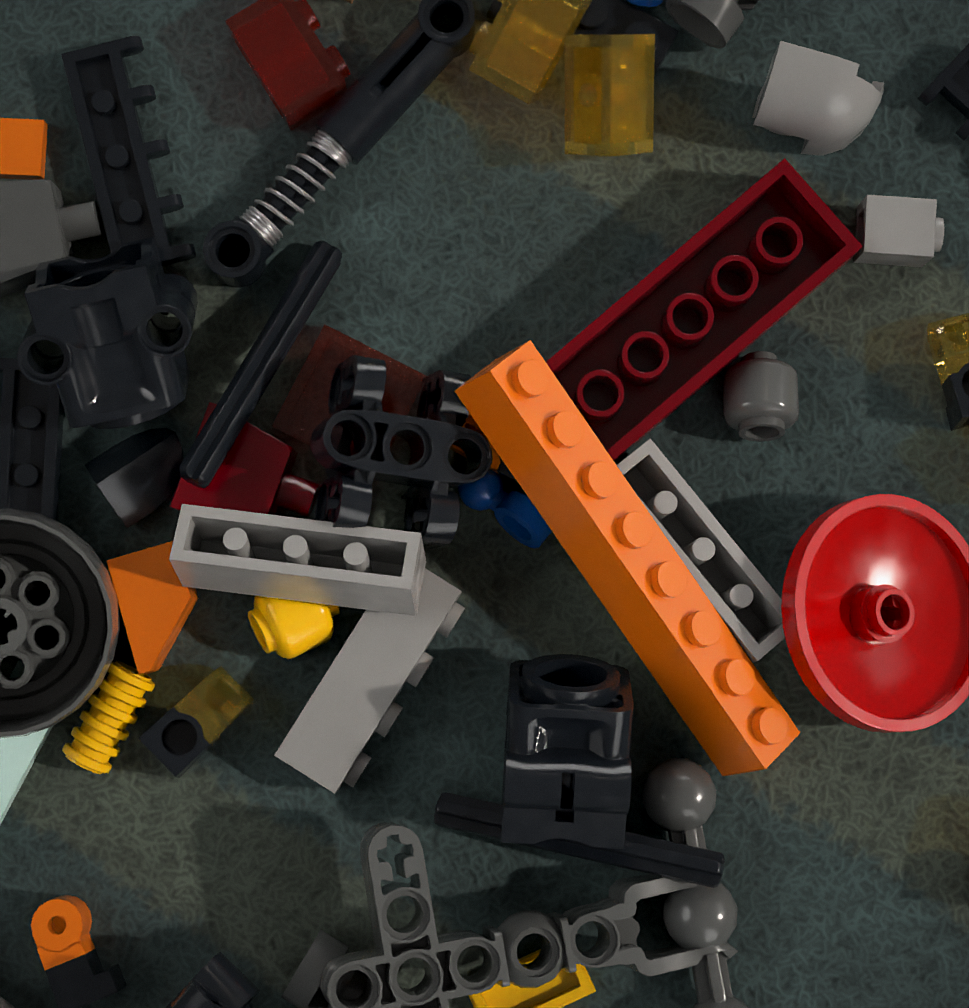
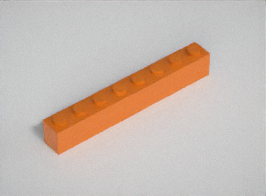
[454,340,800,776]

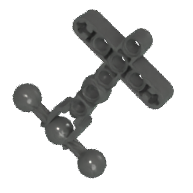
[320,758,749,1008]

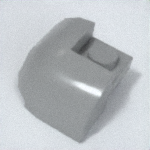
[752,41,884,156]

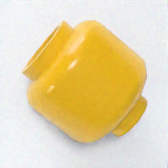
[248,596,339,659]

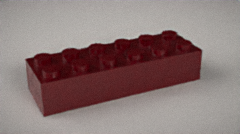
[546,158,863,462]

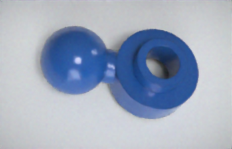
[458,469,552,548]

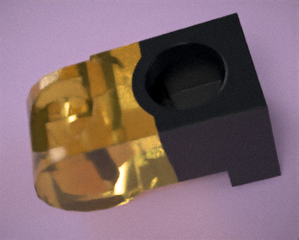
[927,313,969,431]
[138,666,255,778]

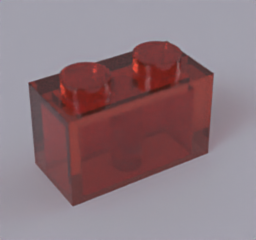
[225,0,351,131]

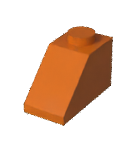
[106,541,199,674]

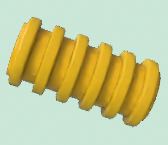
[62,661,155,774]

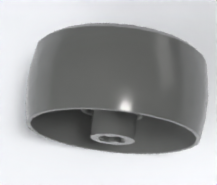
[0,508,120,738]

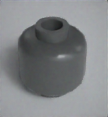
[723,351,799,442]

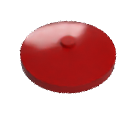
[781,494,969,733]

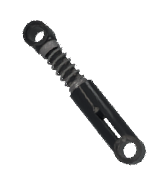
[203,0,476,288]

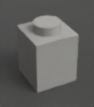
[854,195,944,267]

